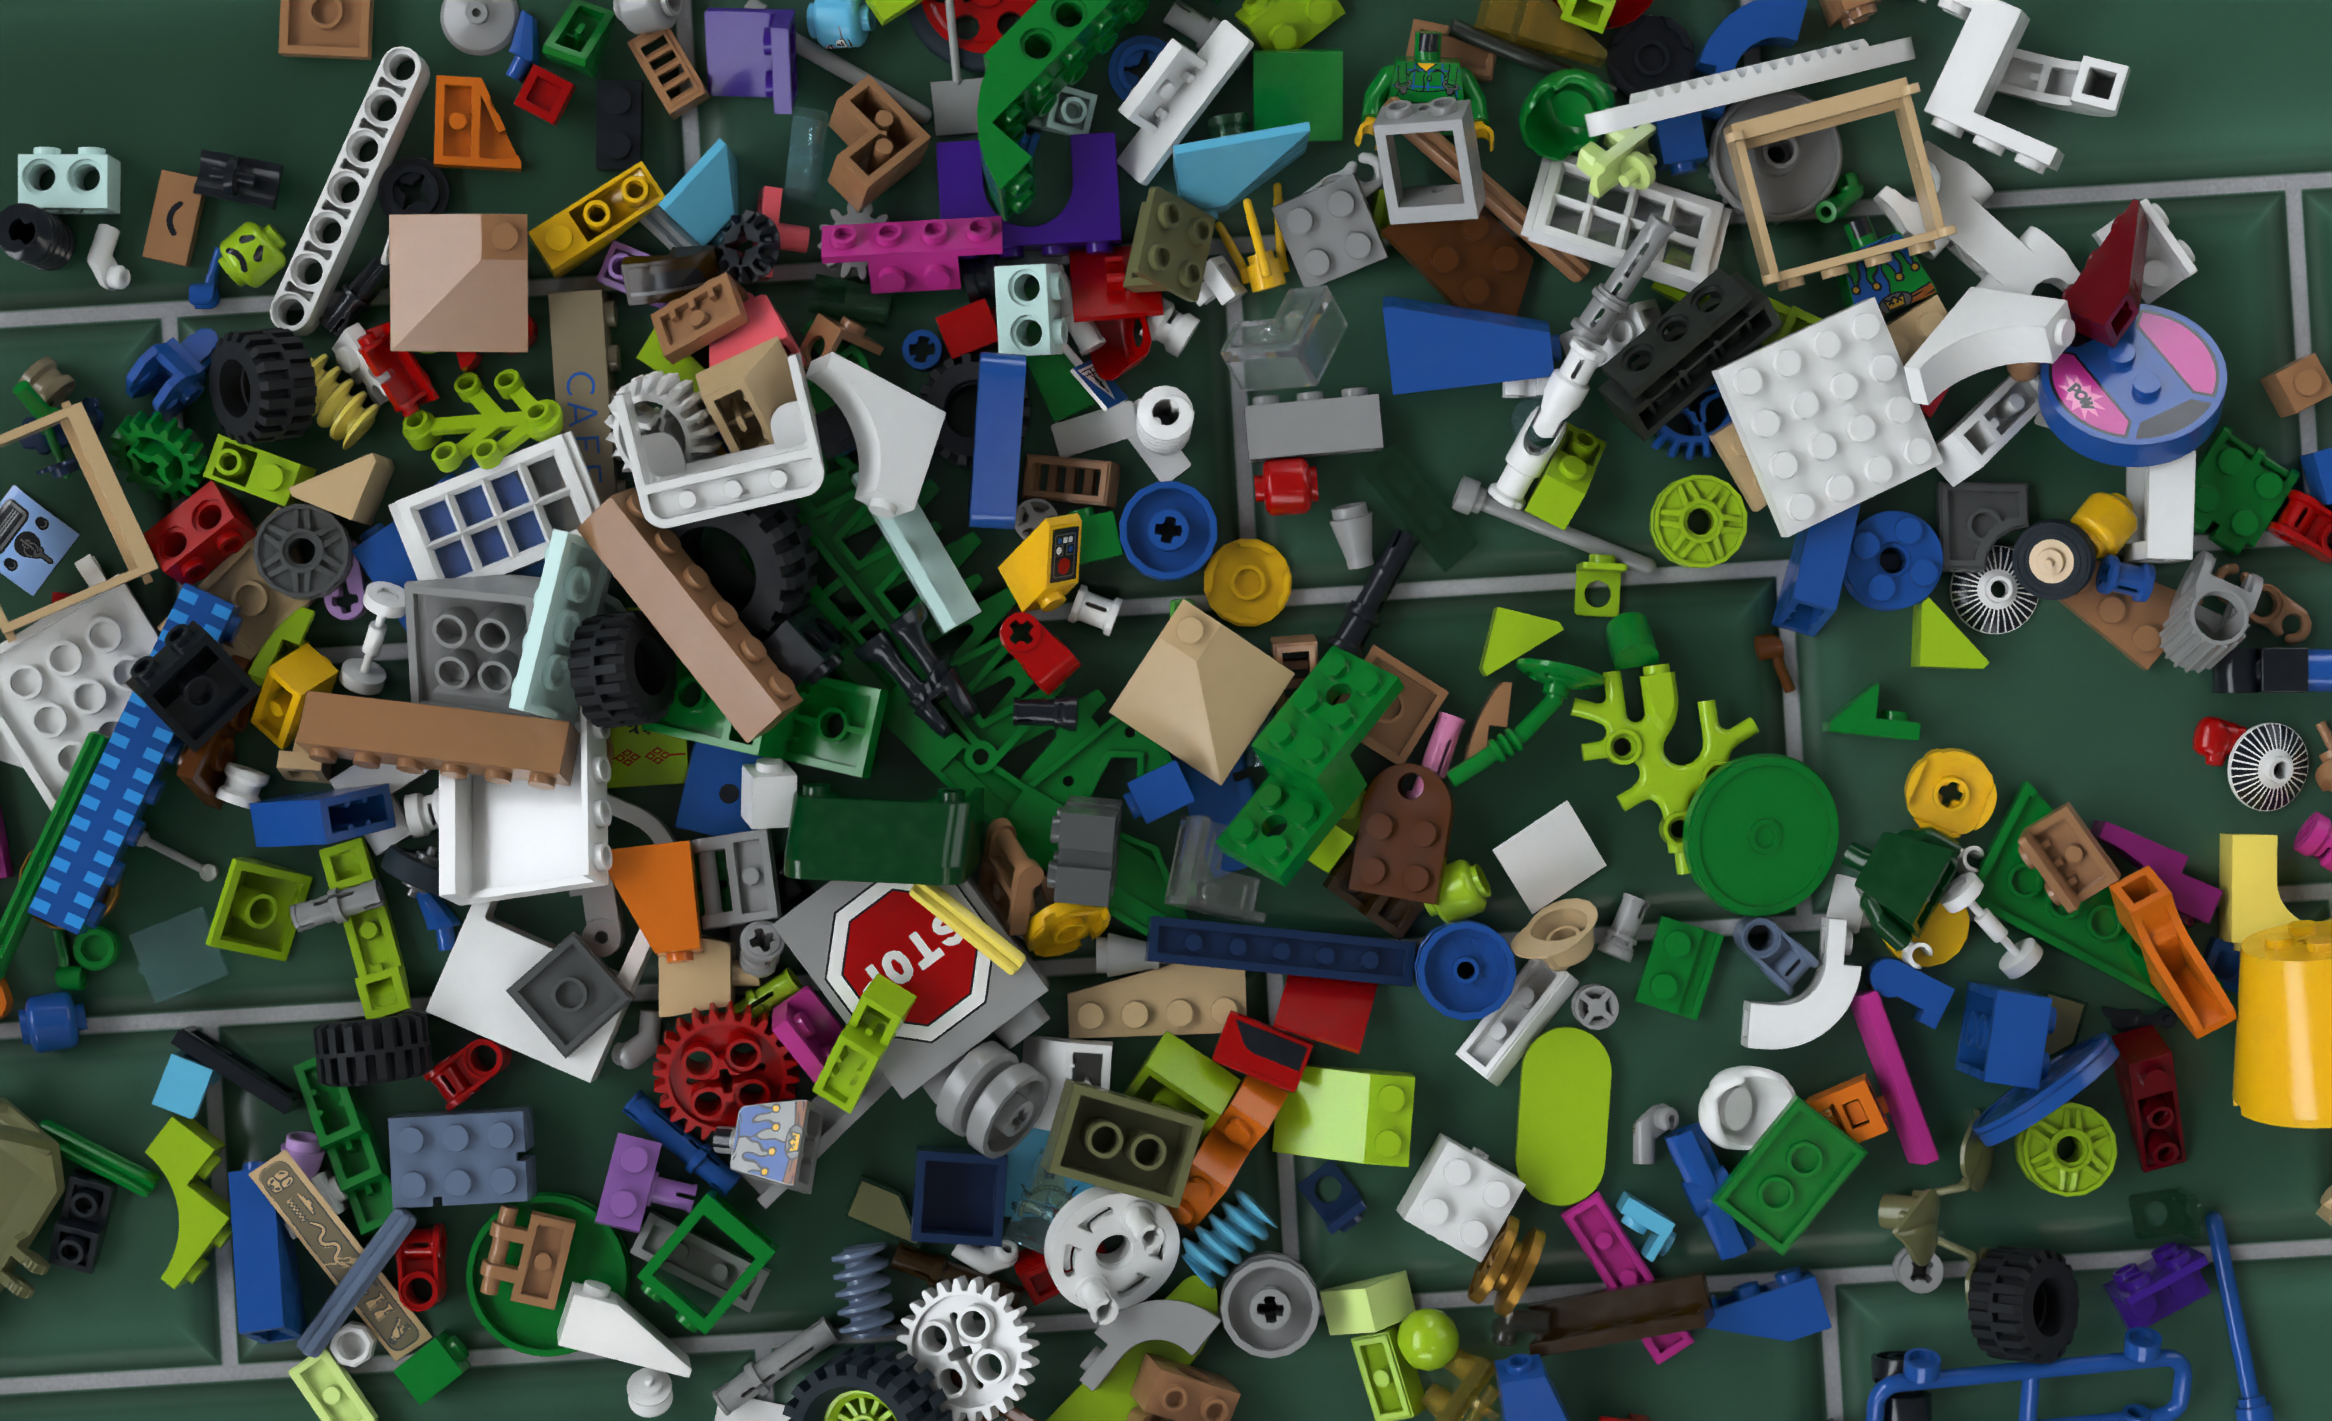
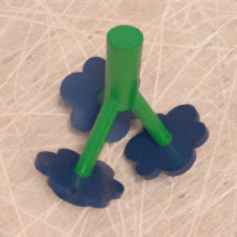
[13,380,104,479]

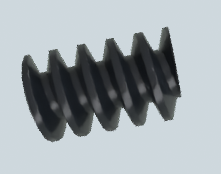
[0,203,76,271]

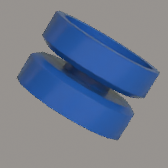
[1119,481,1218,582]
[1414,919,1517,1021]

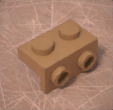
[2018,801,2121,914]

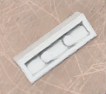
[1456,959,1579,1086]

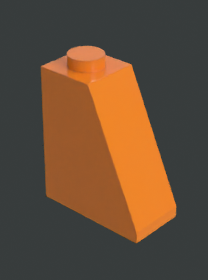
[608,840,704,964]

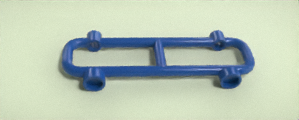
[1866,1327,2193,1421]

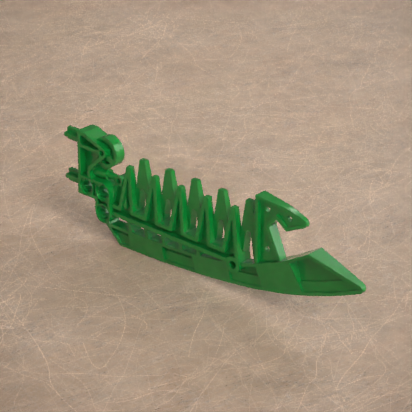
[739,319,1188,936]

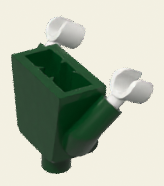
[1842,827,1984,969]

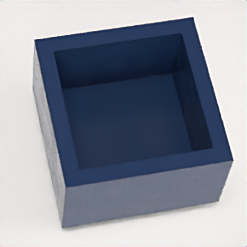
[910,1145,1008,1247]

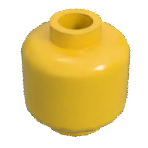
[2070,492,2138,559]

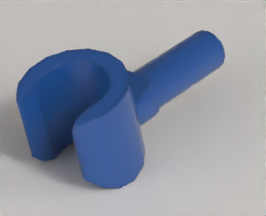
[189,247,222,309]

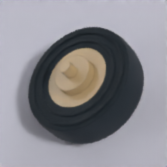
[2012,519,2096,600]

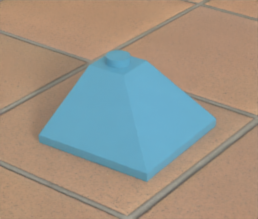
[1173,122,1311,221]

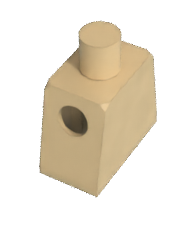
[659,935,761,1017]

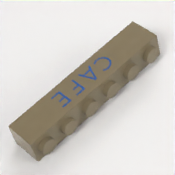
[548,289,630,532]

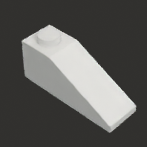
[1935,374,2040,487]
[557,1280,692,1378]

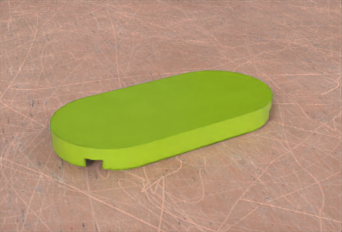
[1515,1026,1612,1206]

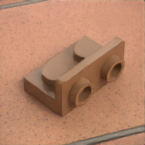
[650,272,749,364]

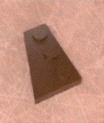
[176,654,260,810]

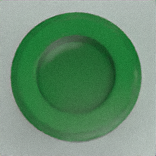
[73,925,122,971]

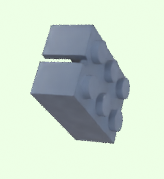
[388,1106,537,1209]

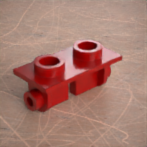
[357,321,439,417]

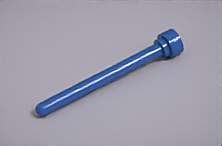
[2205,1211,2275,1421]

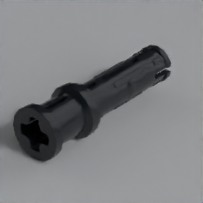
[1326,528,1420,659]

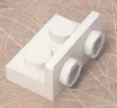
[2092,198,2198,305]

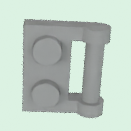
[692,829,782,930]

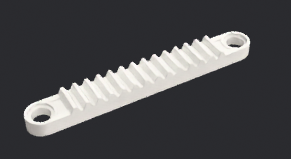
[1584,36,1916,137]

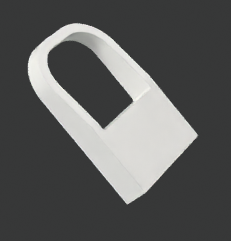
[426,793,676,1083]

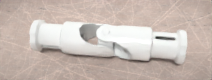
[1488,336,1608,510]

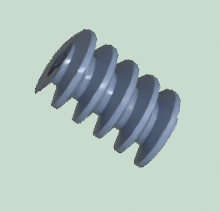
[831,1242,896,1339]

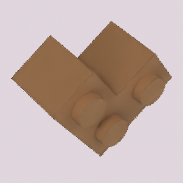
[828,75,931,213]

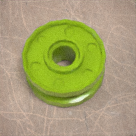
[1649,475,1748,568]
[2014,1101,2118,1197]

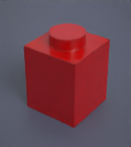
[935,298,998,360]

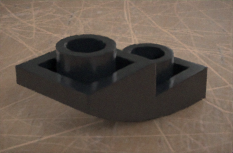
[48,1169,117,1274]

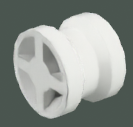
[215,762,270,809]

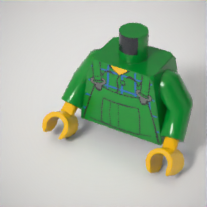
[1354,31,1495,152]

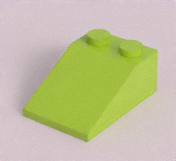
[1272,1064,1415,1167]

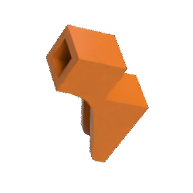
[2109,865,2237,1039]
[1166,1075,1289,1232]

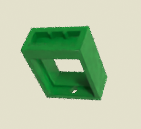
[636,1188,780,1335]

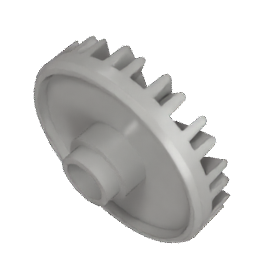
[1706,89,1843,225]

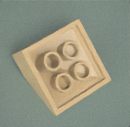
[1109,599,1295,786]

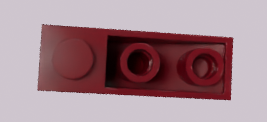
[2061,199,2149,348]
[2112,1024,2187,1173]

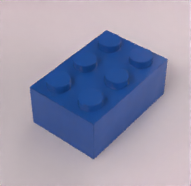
[1955,981,2057,1090]

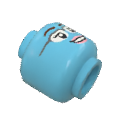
[806,0,876,49]

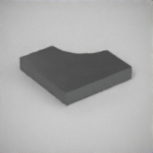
[1936,482,2029,573]

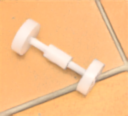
[339,581,406,695]
[1940,872,2043,979]

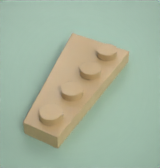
[1067,964,1247,1039]

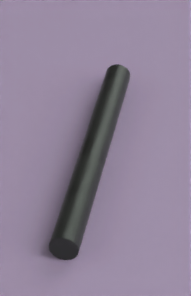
[1447,18,1617,95]

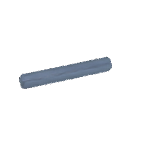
[297,1207,417,1358]

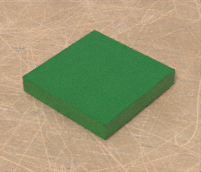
[1253,49,1343,141]

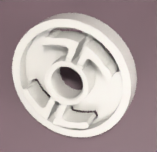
[1044,1186,1180,1325]

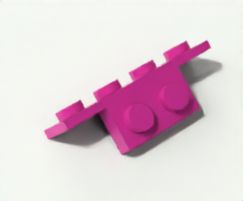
[821,216,1003,294]

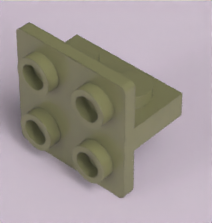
[1123,187,1215,302]

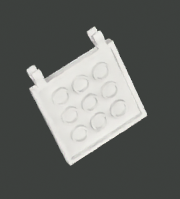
[0,554,186,812]

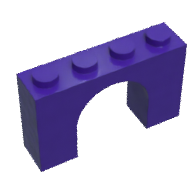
[936,132,1122,262]

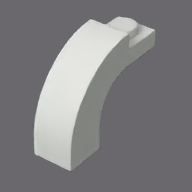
[1996,49,2131,117]
[1741,917,1862,1050]

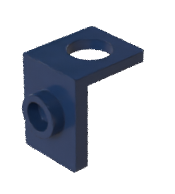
[1297,1159,1367,1235]

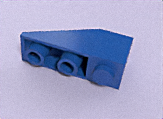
[1705,1267,1832,1342]

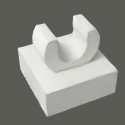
[1196,255,1248,307]

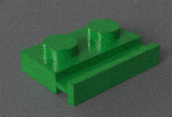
[1633,915,1724,1021]

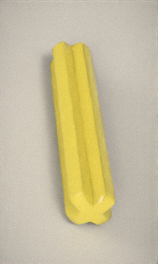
[909,884,1026,975]

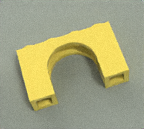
[2219,833,2332,951]

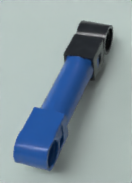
[2212,648,2332,693]

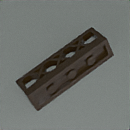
[1528,1271,1715,1357]

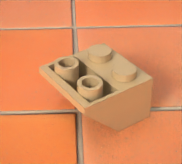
[695,336,816,453]

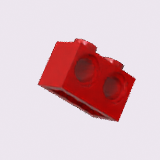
[143,480,257,585]

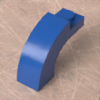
[1694,0,1808,122]

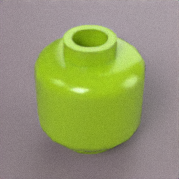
[1424,859,1491,924]

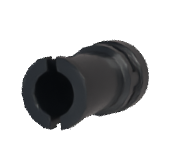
[1013,695,1078,731]

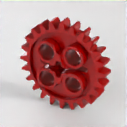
[653,1001,799,1140]

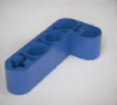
[968,352,1026,530]

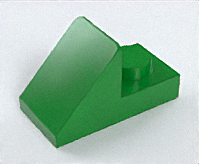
[1822,682,1921,741]

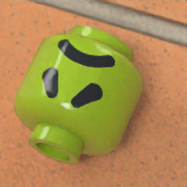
[218,221,287,288]

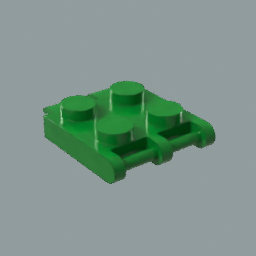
[2194,424,2300,556]

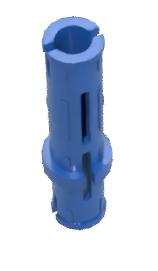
[622,1090,742,1198]

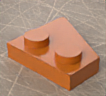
[434,75,521,172]

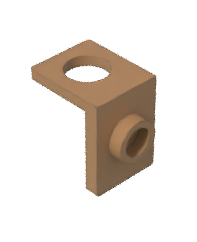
[799,313,884,370]

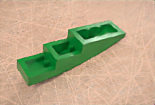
[293,1057,404,1238]

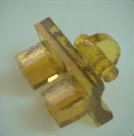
[1421,1349,1501,1421]

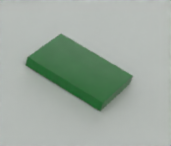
[1711,1094,1869,1256]

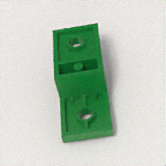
[1215,645,1405,887]
[641,652,889,779]

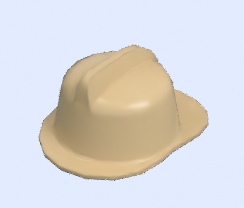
[1510,898,1598,972]

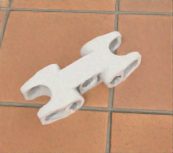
[1873,141,2081,295]

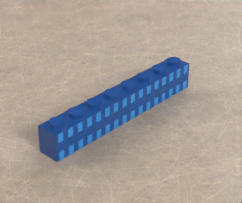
[27,583,243,935]

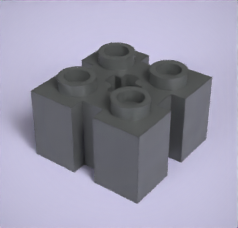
[1047,795,1124,907]

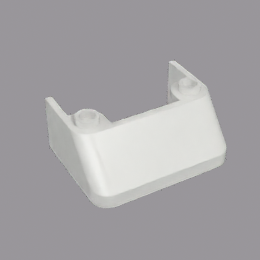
[614,353,825,528]

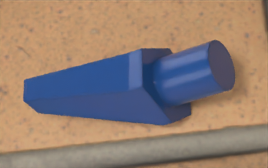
[505,10,540,83]
[416,892,461,951]

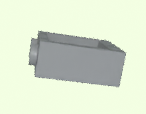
[1373,97,1486,225]

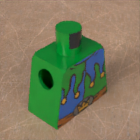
[1837,215,1937,316]

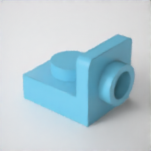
[1615,1191,1676,1262]

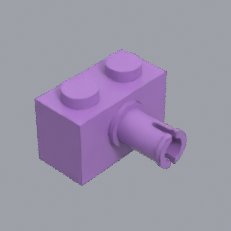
[595,1133,698,1233]

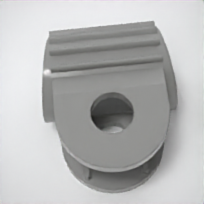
[2159,550,2263,674]

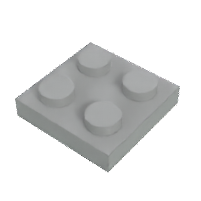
[1271,173,1389,291]

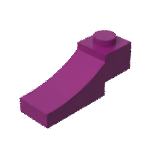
[2090,820,2223,928]

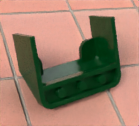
[784,780,984,885]

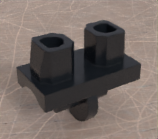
[193,149,284,210]

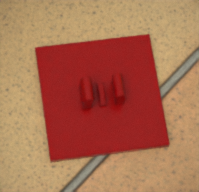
[1069,246,1164,323]
[1273,975,1378,1054]

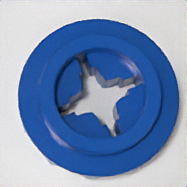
[1108,35,1167,102]

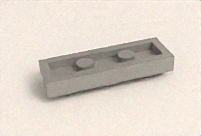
[630,1210,771,1313]

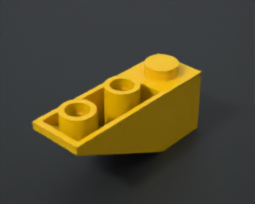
[528,161,665,280]

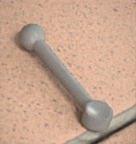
[136,830,219,882]

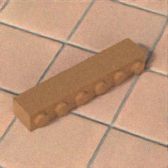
[577,487,804,743]
[296,691,580,790]

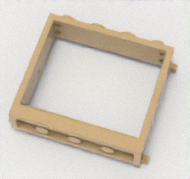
[1723,77,1958,292]
[0,400,159,643]

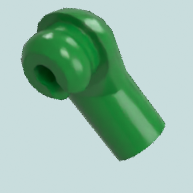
[1815,171,1865,223]

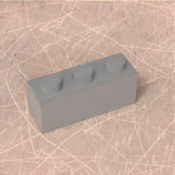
[1244,387,1384,463]

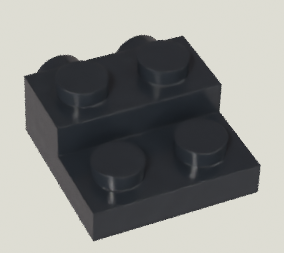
[125,620,261,753]

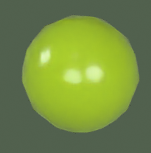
[1397,1307,1459,1371]

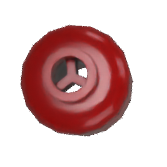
[1254,456,1319,516]

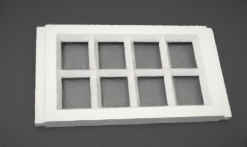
[1520,155,1732,295]
[388,431,602,580]

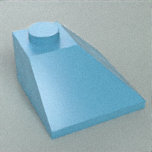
[658,138,739,246]

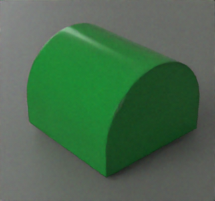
[1606,612,1659,671]

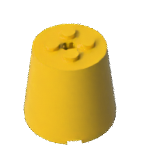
[2232,920,2332,1129]

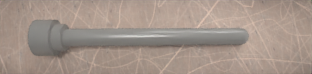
[744,0,932,124]
[1451,476,1657,575]

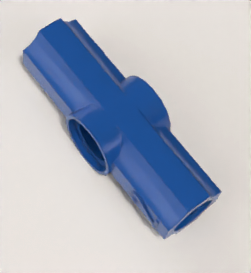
[1664,1122,1757,1261]

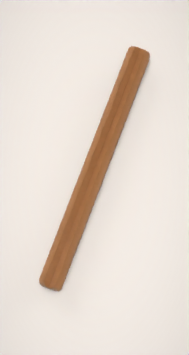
[1383,96,1591,282]

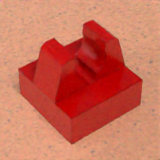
[513,64,577,127]

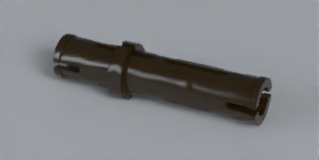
[890,1241,1025,1309]

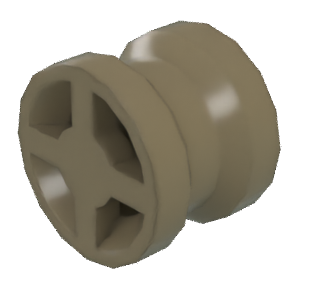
[18,356,76,408]

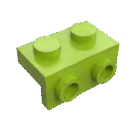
[1235,0,1346,50]

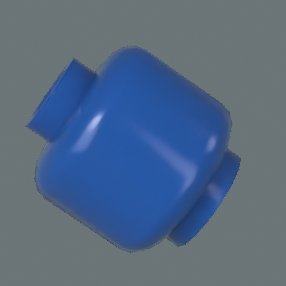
[18,991,88,1053]

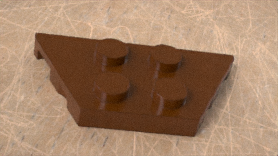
[1379,207,1534,316]

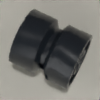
[1871,1351,1932,1421]

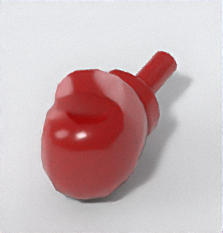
[2192,716,2247,767]

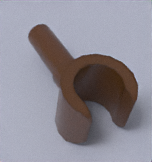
[1754,634,1796,693]

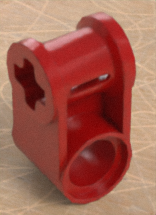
[2267,490,2332,564]
[999,612,1081,696]
[422,1037,512,1112]
[395,1223,447,1312]

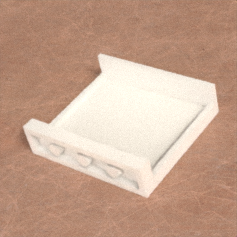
[439,706,613,906]

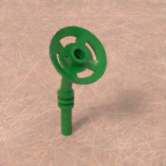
[1446,658,1605,788]

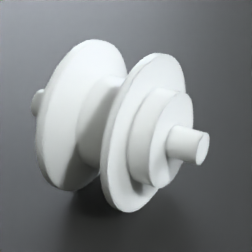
[627,1367,673,1418]

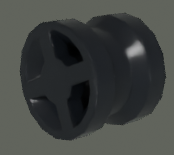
[960,254,998,304]

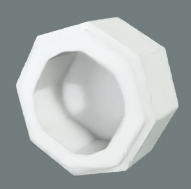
[329,1321,377,1368]

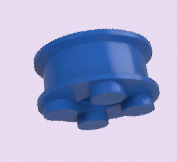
[1843,511,1943,611]

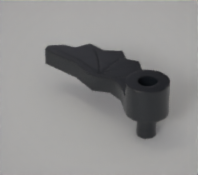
[2101,1006,2178,1032]

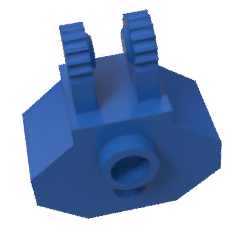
[126,327,219,422]

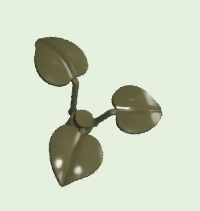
[1878,1109,1994,1307]

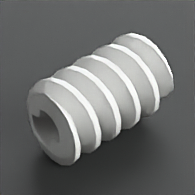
[1136,385,1195,456]

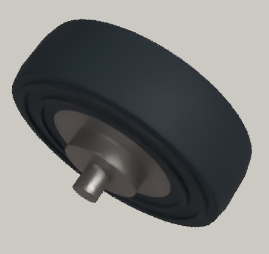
[381,845,439,898]

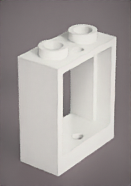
[2124,450,2196,564]

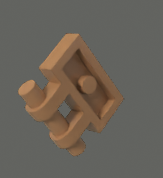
[480,1204,576,1310]

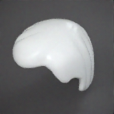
[1698,1065,1795,1150]

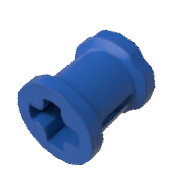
[2096,554,2156,603]

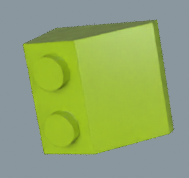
[1123,1031,1241,1146]

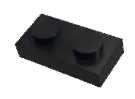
[596,80,644,172]

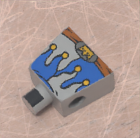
[713,1100,825,1194]

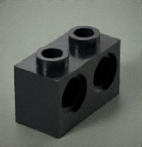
[763,604,851,689]

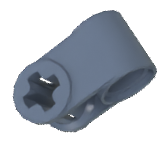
[1733,916,1820,996]

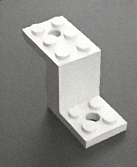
[1917,0,2065,175]

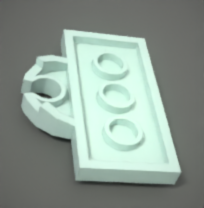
[508,529,627,725]

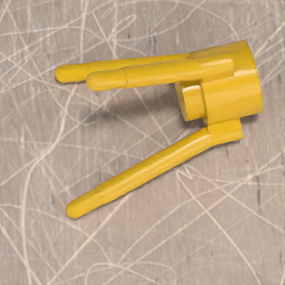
[1215,182,1290,293]

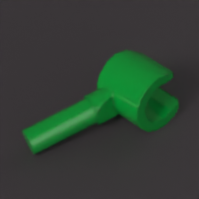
[53,929,87,991]

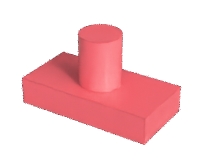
[752,186,810,282]

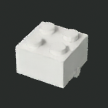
[1396,1133,1526,1263]

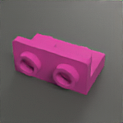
[772,986,844,1083]

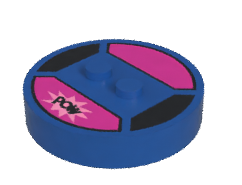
[2038,304,2227,467]

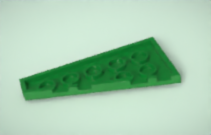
[1975,781,2224,1009]

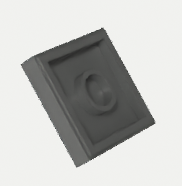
[506,930,635,1059]

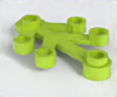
[402,369,564,473]

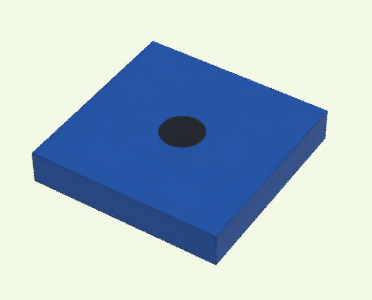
[674,741,763,836]

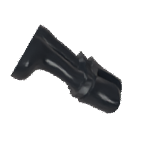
[853,601,980,739]

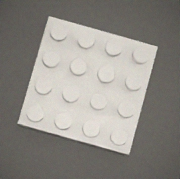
[1711,297,1943,537]

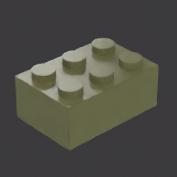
[1040,1078,1205,1209]

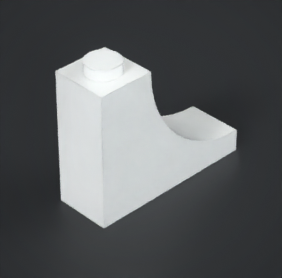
[1904,287,2075,405]
[806,352,946,519]

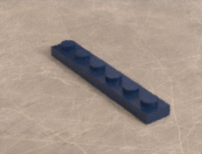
[1145,916,1416,987]

